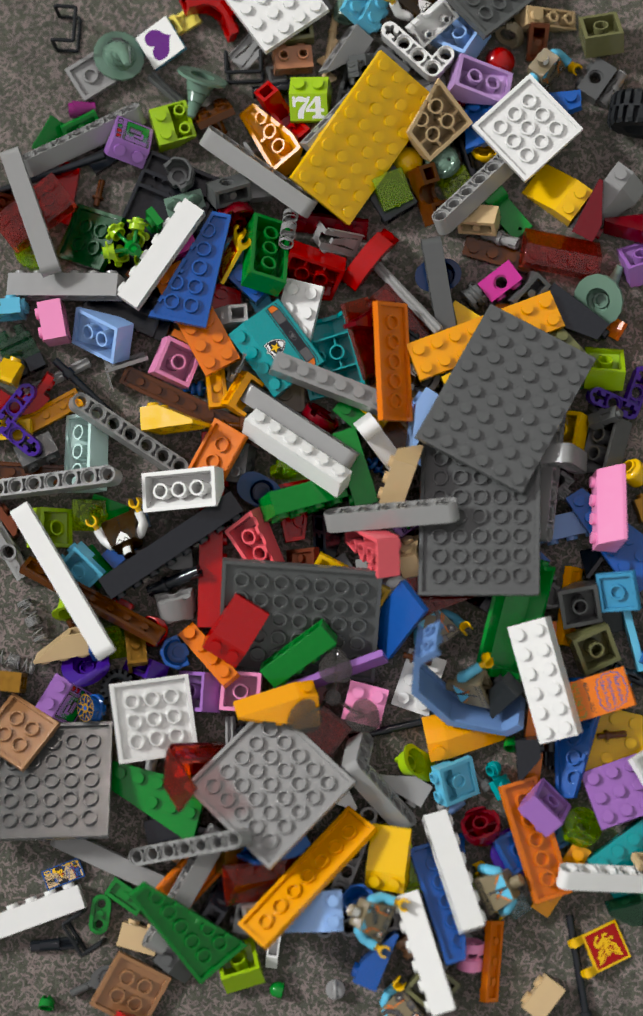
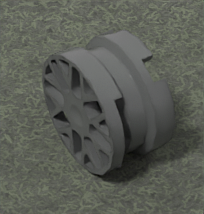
[459,282,489,312]

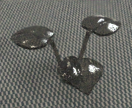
[287,647,381,733]

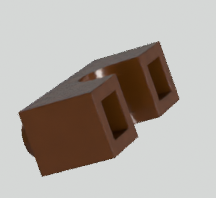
[407,162,447,227]

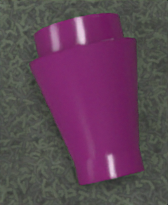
[68,100,96,119]

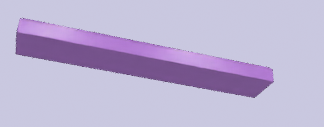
[272,649,389,689]

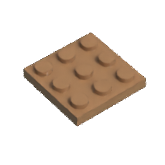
[0,692,60,773]
[90,950,172,1016]

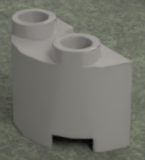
[154,587,197,624]

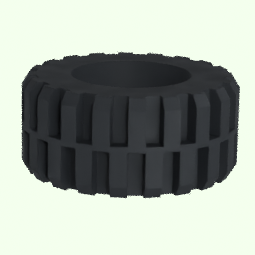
[607,88,643,139]

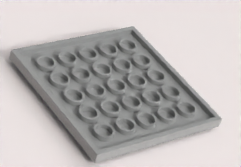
[184,721,356,871]

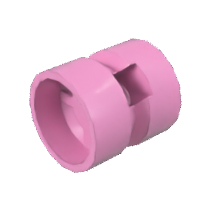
[456,937,484,973]

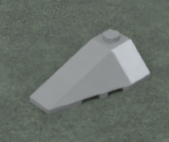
[570,161,643,239]

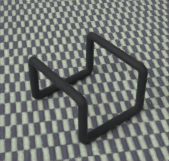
[50,4,82,53]
[224,49,265,84]
[61,907,107,957]

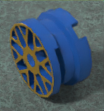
[77,694,106,722]

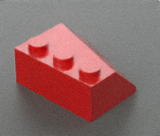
[271,240,346,301]

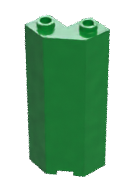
[476,559,556,682]

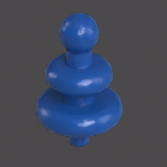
[182,380,206,397]
[367,457,386,477]

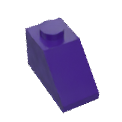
[123,657,170,679]

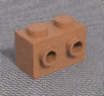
[272,43,314,76]

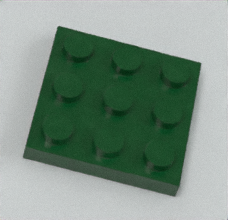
[56,203,127,273]

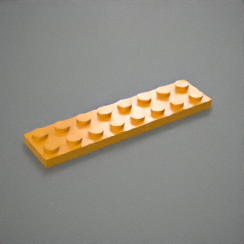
[407,291,565,382]
[238,805,378,951]

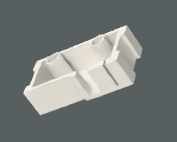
[405,0,459,48]

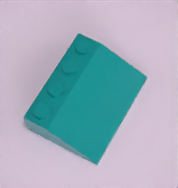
[586,816,643,908]

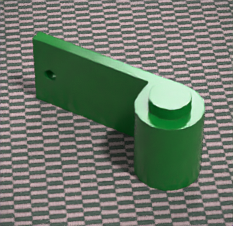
[481,185,533,238]

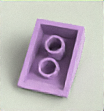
[447,53,513,106]

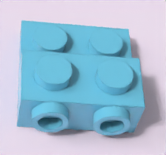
[340,0,389,34]
[0,295,30,322]
[61,541,106,588]
[429,755,480,807]

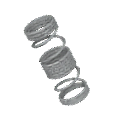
[278,208,299,249]
[17,598,48,643]
[0,650,36,674]

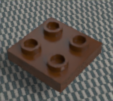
[193,98,236,135]

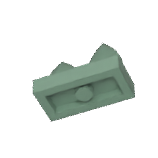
[163,188,206,218]

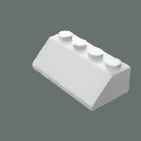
[141,466,224,513]

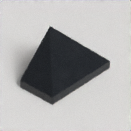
[580,548,605,580]

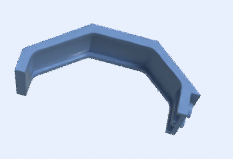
[411,621,526,737]

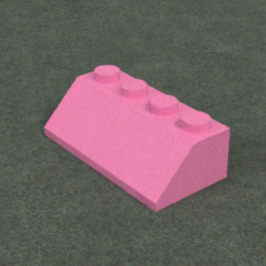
[588,464,628,553]

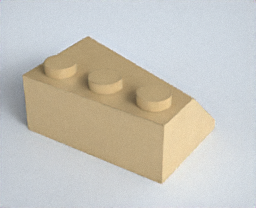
[406,78,473,162]
[377,445,424,503]

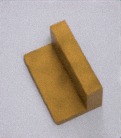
[124,630,148,673]

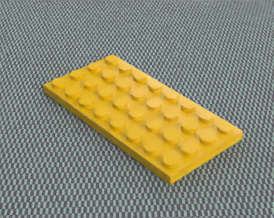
[289,50,429,225]

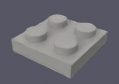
[64,52,117,102]

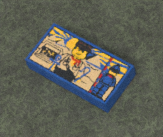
[41,858,86,891]

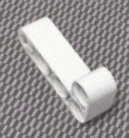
[381,21,455,82]
[353,412,397,471]

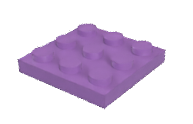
[582,754,643,831]

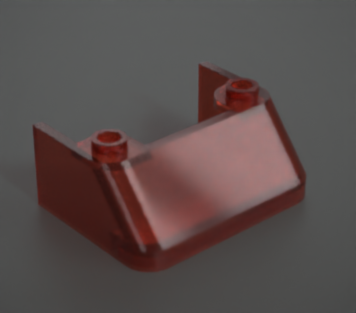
[163,742,225,811]

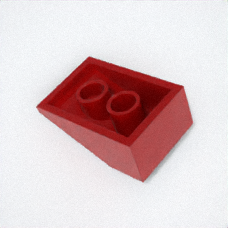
[202,593,270,668]

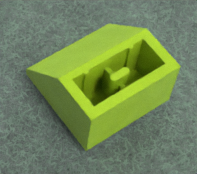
[149,100,197,153]

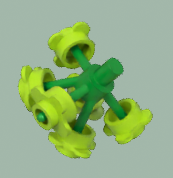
[101,216,150,267]

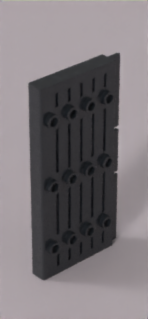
[82,150,220,342]

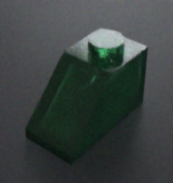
[604,893,643,927]

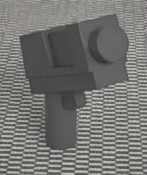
[588,404,623,430]

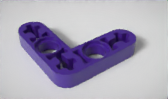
[586,366,643,420]
[0,383,43,456]

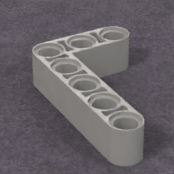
[541,443,587,474]
[341,730,417,828]

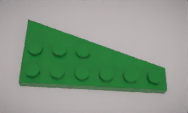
[111,761,204,838]
[128,881,248,984]

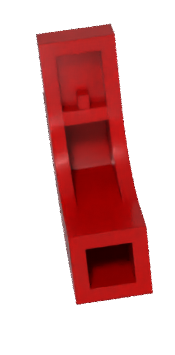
[179,0,239,43]
[254,80,311,143]
[341,228,399,291]
[0,371,55,415]

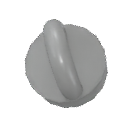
[325,979,345,1000]

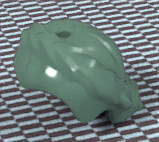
[424,147,460,179]

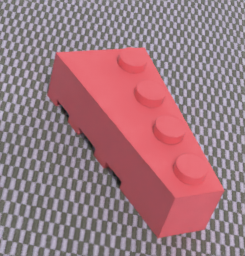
[224,506,285,562]
[344,529,401,579]

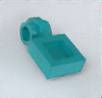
[485,761,511,801]

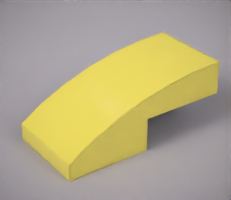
[169,11,203,36]

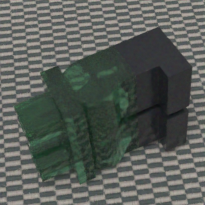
[0,323,49,380]

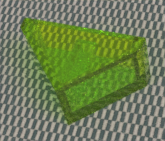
[104,626,127,659]

